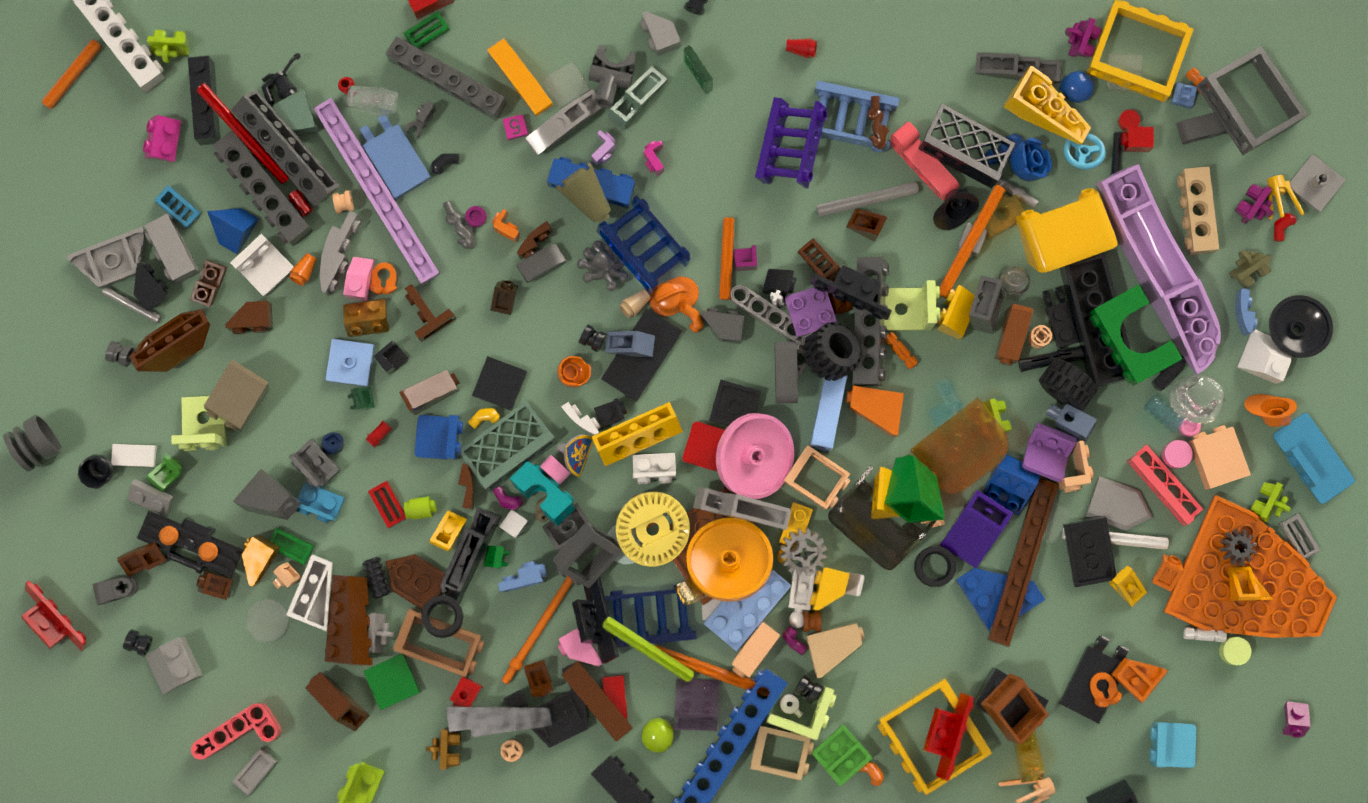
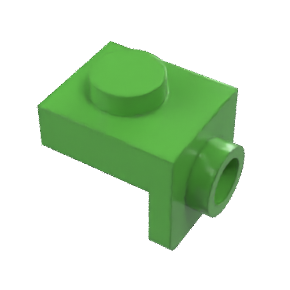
[147,454,182,492]

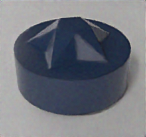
[322,432,344,454]

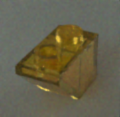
[1014,730,1045,783]

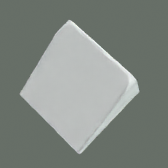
[499,510,529,539]
[845,573,865,597]

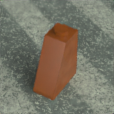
[994,304,1034,366]

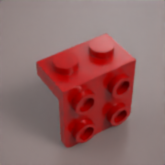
[682,421,725,472]

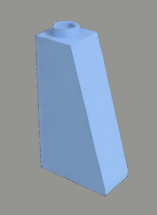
[809,375,847,452]

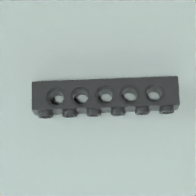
[386,36,507,121]
[231,89,340,206]
[212,130,313,246]
[852,257,890,386]

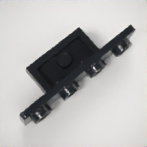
[811,265,892,320]
[572,577,619,664]

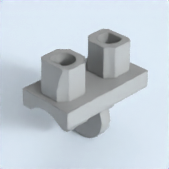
[367,613,395,653]

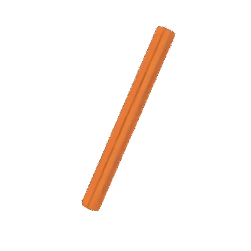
[939,185,1005,298]
[654,644,770,697]

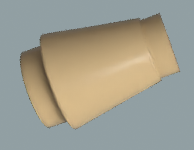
[619,289,651,319]

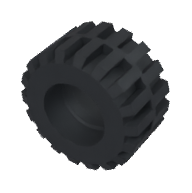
[803,322,862,381]
[1039,359,1098,411]

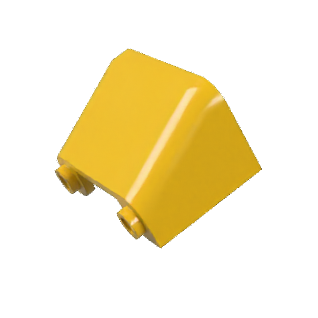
[1016,188,1118,273]

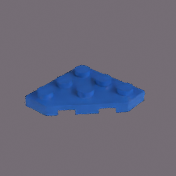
[956,568,1045,631]

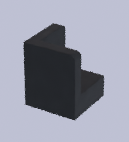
[373,340,408,375]

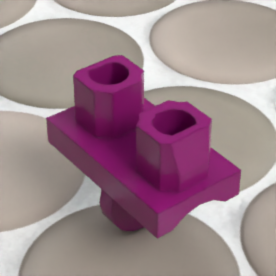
[1065,17,1101,58]
[1234,184,1273,224]

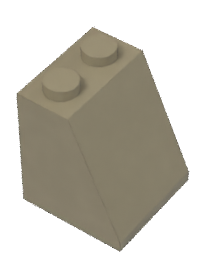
[204,360,269,432]

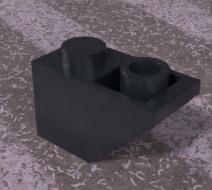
[133,260,168,311]
[762,268,797,298]

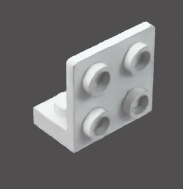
[230,234,293,296]
[632,453,676,484]

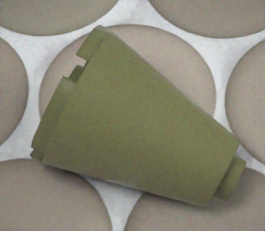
[556,162,611,223]

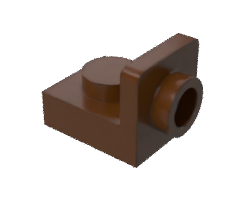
[196,571,233,600]

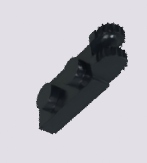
[1042,287,1079,349]

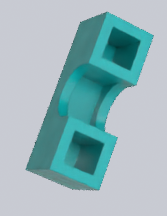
[510,461,576,527]

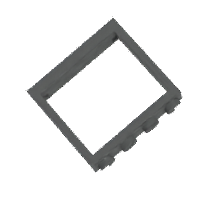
[1197,46,1308,155]

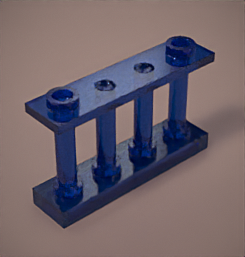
[596,195,691,295]
[605,584,696,647]

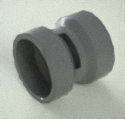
[105,341,134,367]

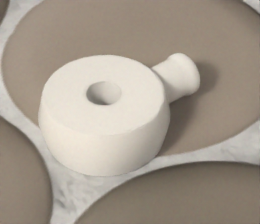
[779,694,803,718]

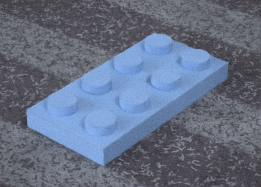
[703,569,792,651]

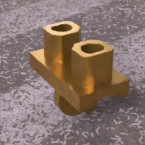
[426,729,461,770]

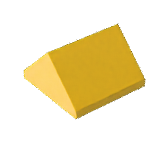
[871,467,899,519]

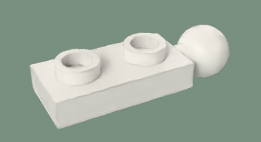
[788,569,815,628]

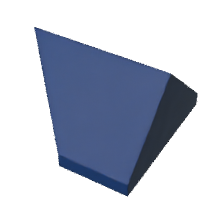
[207,208,259,255]

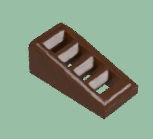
[797,238,841,281]

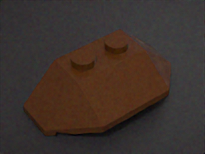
[130,309,210,372]

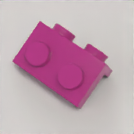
[143,115,181,162]

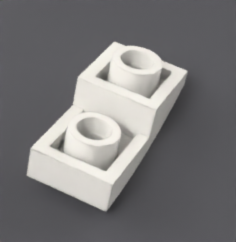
[561,402,601,435]

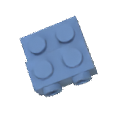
[498,561,548,592]

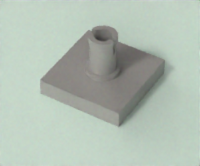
[1289,154,1346,213]

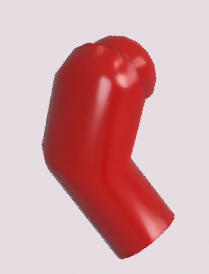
[1274,213,1297,242]

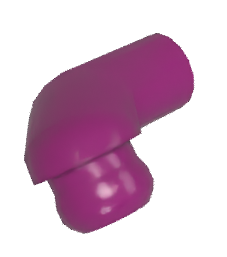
[492,486,523,510]

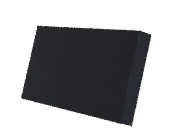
[601,309,682,402]

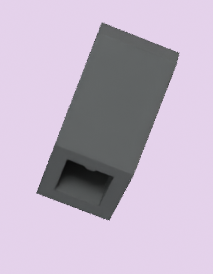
[701,308,744,344]

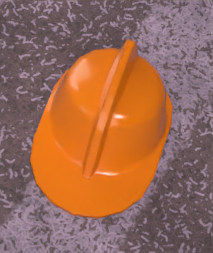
[649,276,699,316]
[1244,394,1297,427]

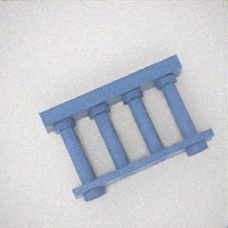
[807,81,899,153]

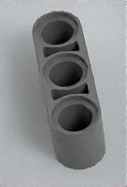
[1176,112,1228,144]
[774,342,798,404]

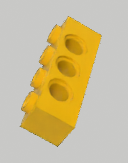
[592,402,683,466]

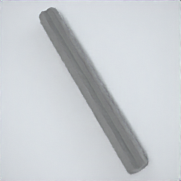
[816,182,919,217]

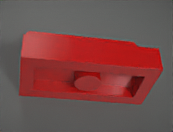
[408,0,454,20]

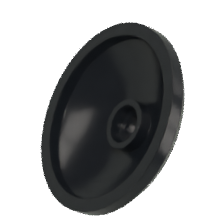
[1269,295,1333,358]

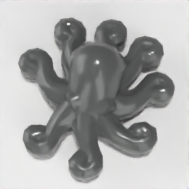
[577,240,628,291]

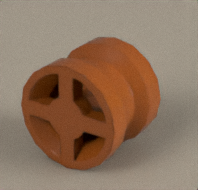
[803,611,821,632]

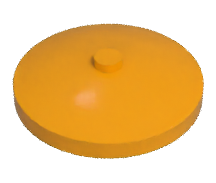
[687,518,773,602]

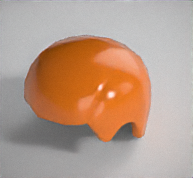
[557,356,591,388]

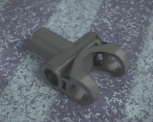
[588,45,636,108]

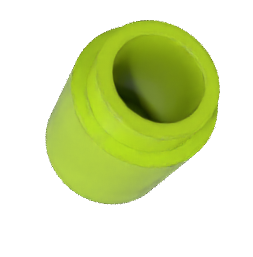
[404,496,437,520]

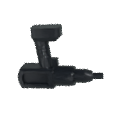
[1145,345,1187,391]

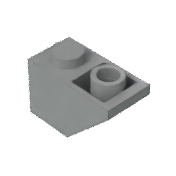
[640,11,681,56]

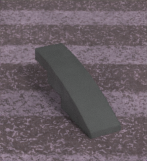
[975,52,1061,83]

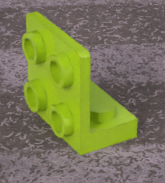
[336,761,385,803]

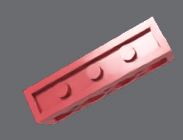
[1127,444,1203,526]

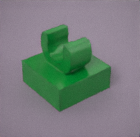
[484,545,510,569]

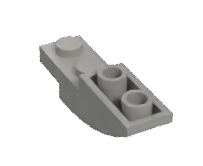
[525,89,603,156]
[320,211,361,296]

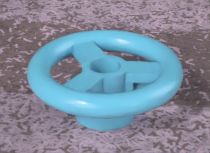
[1063,133,1106,170]

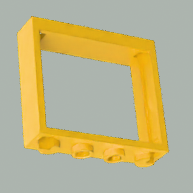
[1086,0,1194,102]
[877,678,992,795]

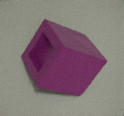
[734,245,757,271]

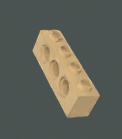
[1177,167,1219,255]

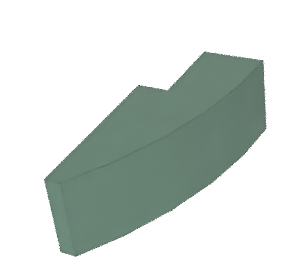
[608,66,667,130]

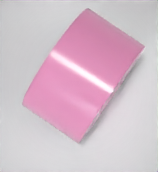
[1161,440,1193,469]
[540,455,571,485]

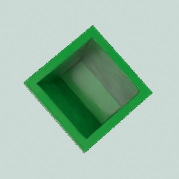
[884,455,945,523]

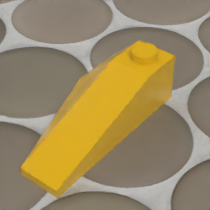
[1003,66,1091,145]

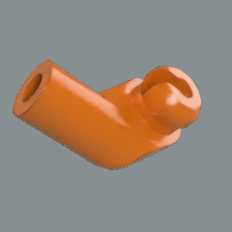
[679,303,704,333]
[859,762,884,786]

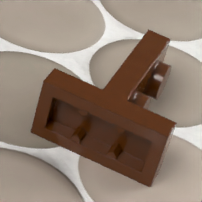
[405,284,457,342]

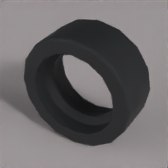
[914,546,956,587]
[421,595,464,638]

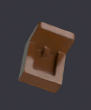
[524,660,553,697]

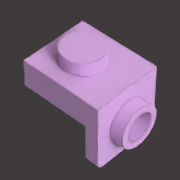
[591,130,615,166]

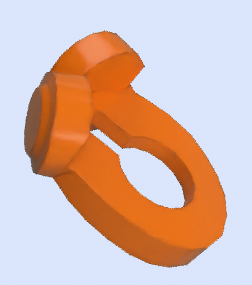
[369,262,397,295]
[1090,672,1122,708]

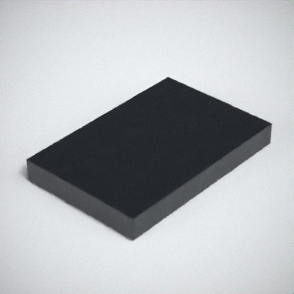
[1063,516,1116,587]

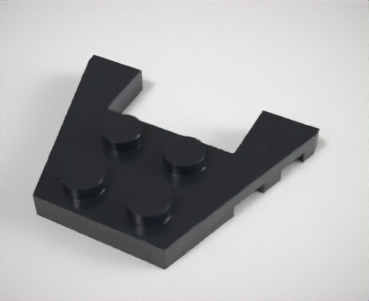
[503,661,589,748]

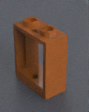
[981,674,1049,745]

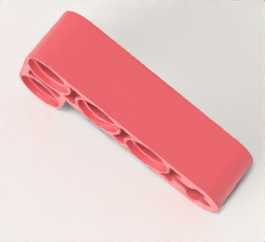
[889,121,960,201]
[191,703,282,760]

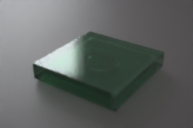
[683,45,713,94]

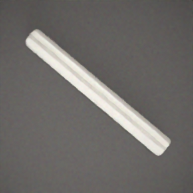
[1062,528,1169,549]

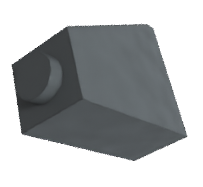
[233,469,301,520]

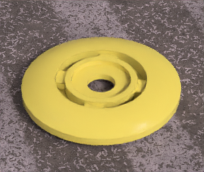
[615,492,690,567]

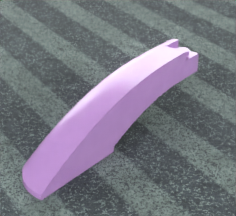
[1096,164,1221,374]

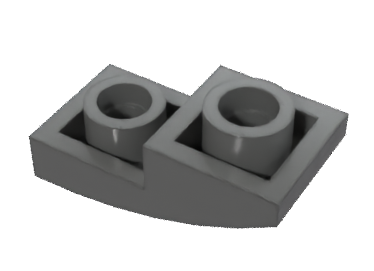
[517,243,566,283]

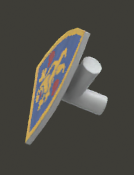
[557,434,594,478]

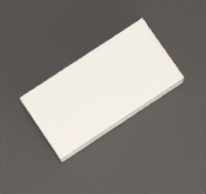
[111,444,157,467]

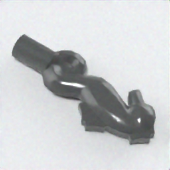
[443,201,476,249]

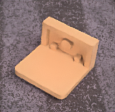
[1056,441,1093,493]

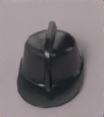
[933,187,979,230]

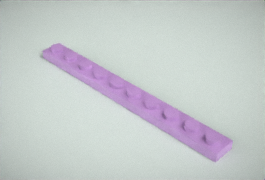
[313,98,440,285]

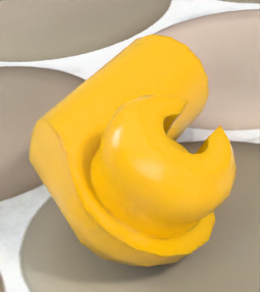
[468,408,500,429]

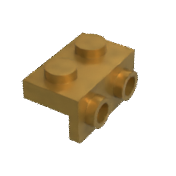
[343,299,390,337]

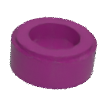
[465,206,487,228]

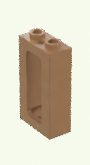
[393,609,485,677]

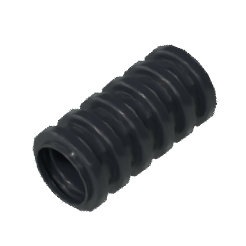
[362,557,391,599]

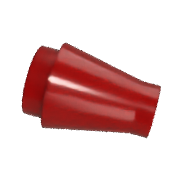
[786,38,817,59]

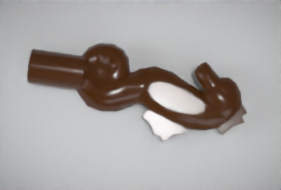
[868,96,889,150]

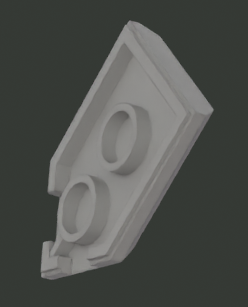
[1085,476,1153,531]

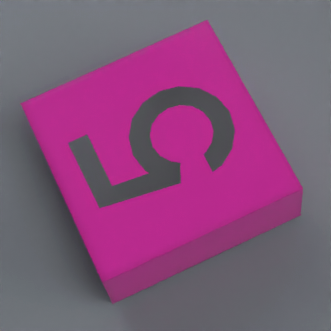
[503,114,528,141]

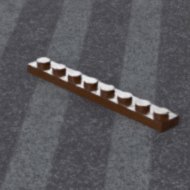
[987,478,1059,647]

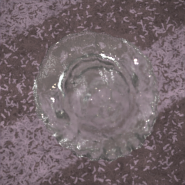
[1169,374,1225,424]

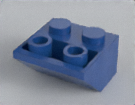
[982,453,1040,515]

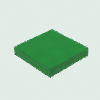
[363,653,420,710]

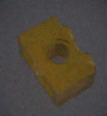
[976,195,1025,240]

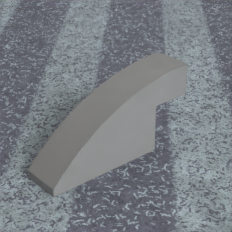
[693,487,791,530]

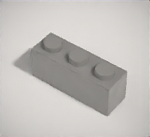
[144,214,200,284]

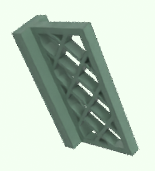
[460,401,558,493]

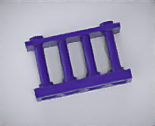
[755,97,827,189]

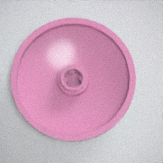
[716,413,794,499]

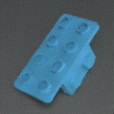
[1272,413,1355,504]

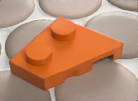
[1111,658,1168,703]

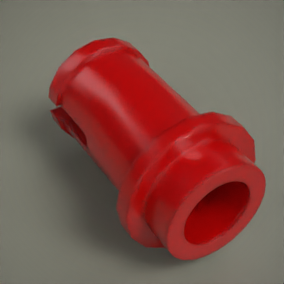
[338,77,358,98]
[288,189,313,217]
[365,420,392,448]

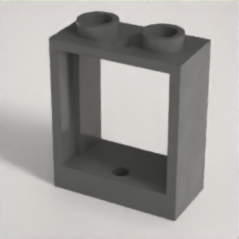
[969,275,1005,334]
[553,521,623,588]

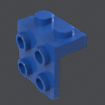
[415,415,463,460]

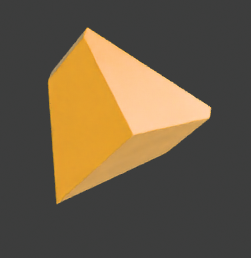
[1229,567,1273,601]

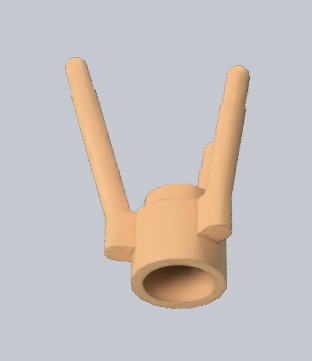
[998,776,1055,803]

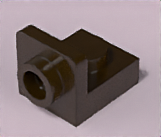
[490,280,518,315]

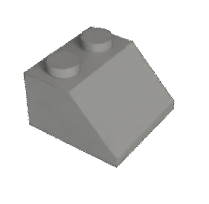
[145,637,203,695]

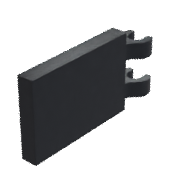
[1059,635,1129,724]

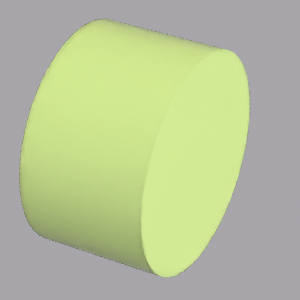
[1219,637,1251,665]

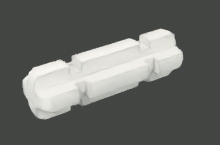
[770,290,783,308]
[1183,627,1227,642]

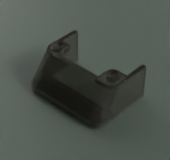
[828,465,936,570]

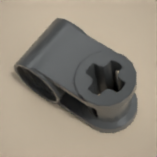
[93,577,138,605]

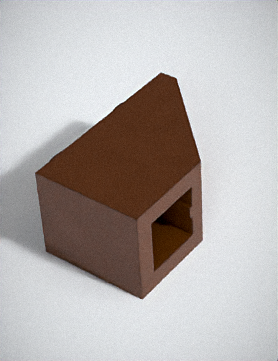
[226,301,272,334]

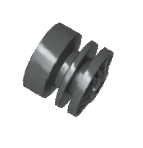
[3,415,62,472]

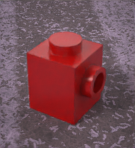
[1121,126,1154,152]
[449,676,483,707]

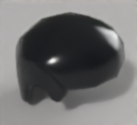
[78,455,114,489]

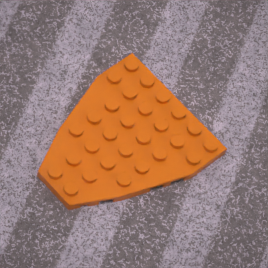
[1163,495,1337,638]

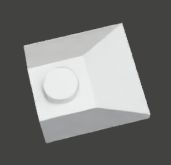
[1237,330,1292,384]

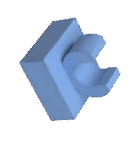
[1170,82,1197,109]

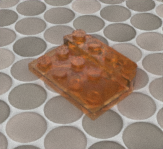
[910,397,1009,494]

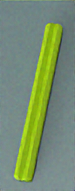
[603,617,694,682]

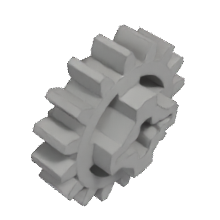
[780,528,827,576]

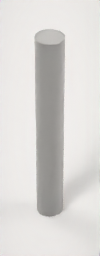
[102,287,162,324]

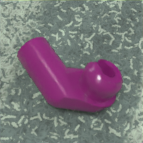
[782,626,807,655]

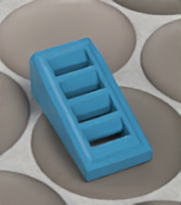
[154,185,201,229]

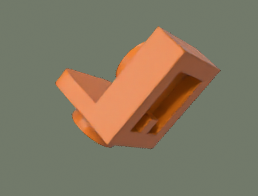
[492,209,520,243]
[1152,554,1184,592]

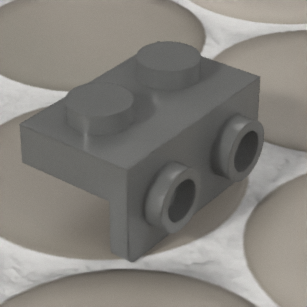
[289,439,341,488]

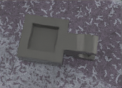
[405,101,436,139]

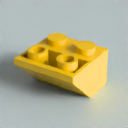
[937,285,975,340]
[809,567,850,611]

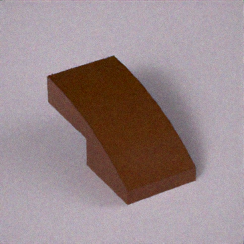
[458,463,475,510]
[117,542,167,577]

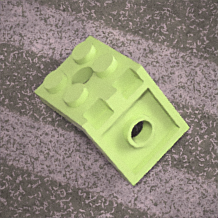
[884,280,940,331]
[172,396,227,452]
[766,686,836,740]

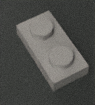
[128,479,173,517]

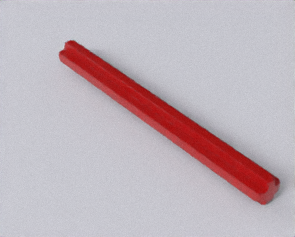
[197,83,289,184]

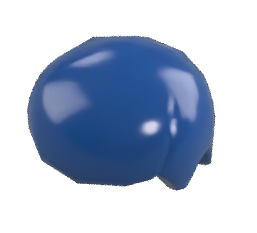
[1060,71,1095,103]

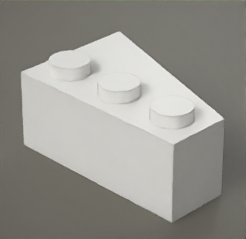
[286,554,333,631]

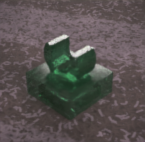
[348,387,375,410]

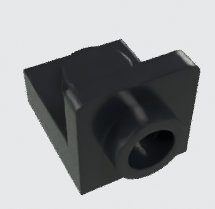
[594,398,627,429]

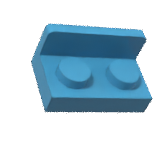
[297,482,345,524]

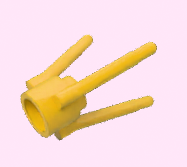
[1267,175,1304,219]

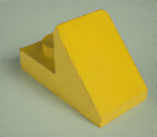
[429,510,467,552]
[1109,566,1147,607]

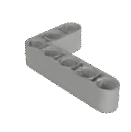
[730,285,812,378]

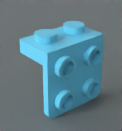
[1149,722,1196,768]

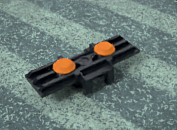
[137,511,244,577]

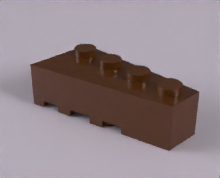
[325,575,373,666]

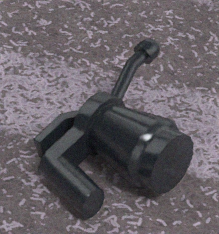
[261,53,301,105]

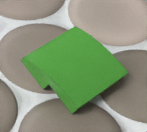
[812,724,873,787]

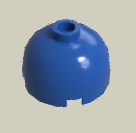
[1010,138,1052,181]

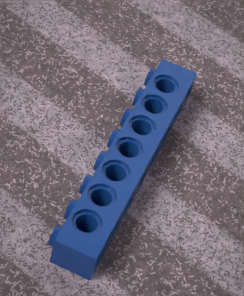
[672,668,788,803]

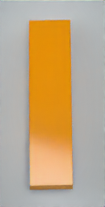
[487,38,553,117]

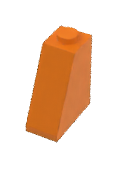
[846,386,904,437]

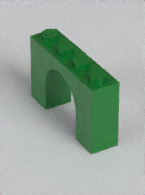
[1090,284,1182,386]

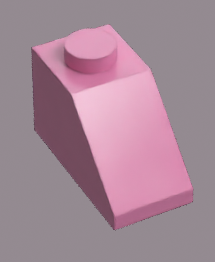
[343,257,375,301]
[557,628,602,666]

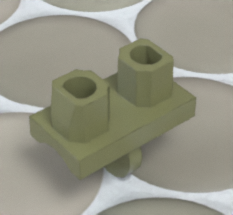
[1229,250,1272,288]

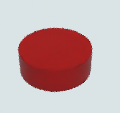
[1118,109,1140,131]

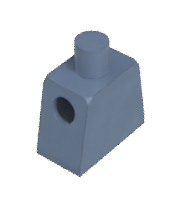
[1046,404,1097,445]

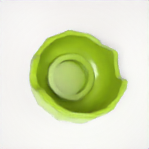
[641,717,674,753]

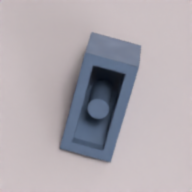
[605,331,655,357]

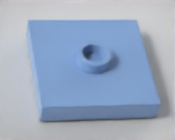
[325,339,375,387]

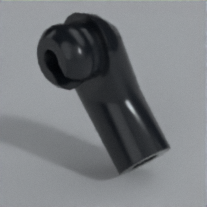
[431,153,460,175]

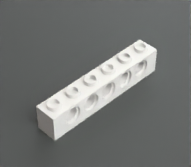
[73,0,165,93]

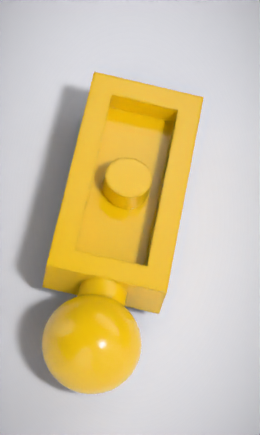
[777,502,813,564]

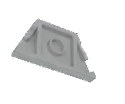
[66,227,145,289]

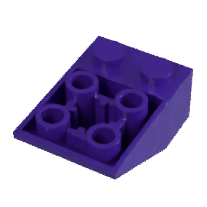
[940,490,1014,568]

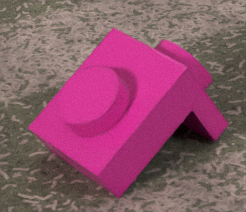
[643,140,664,176]

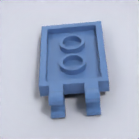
[360,114,431,199]

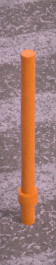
[501,576,573,685]

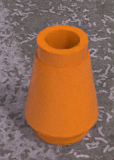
[289,253,317,286]

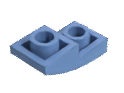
[1235,289,1257,336]

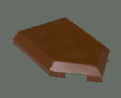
[385,554,446,610]

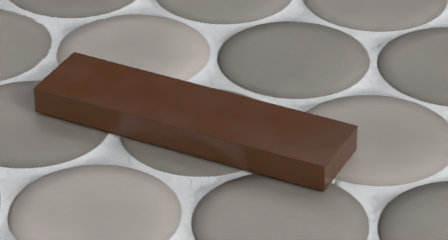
[561,661,633,742]

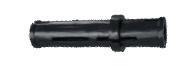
[1018,346,1084,372]

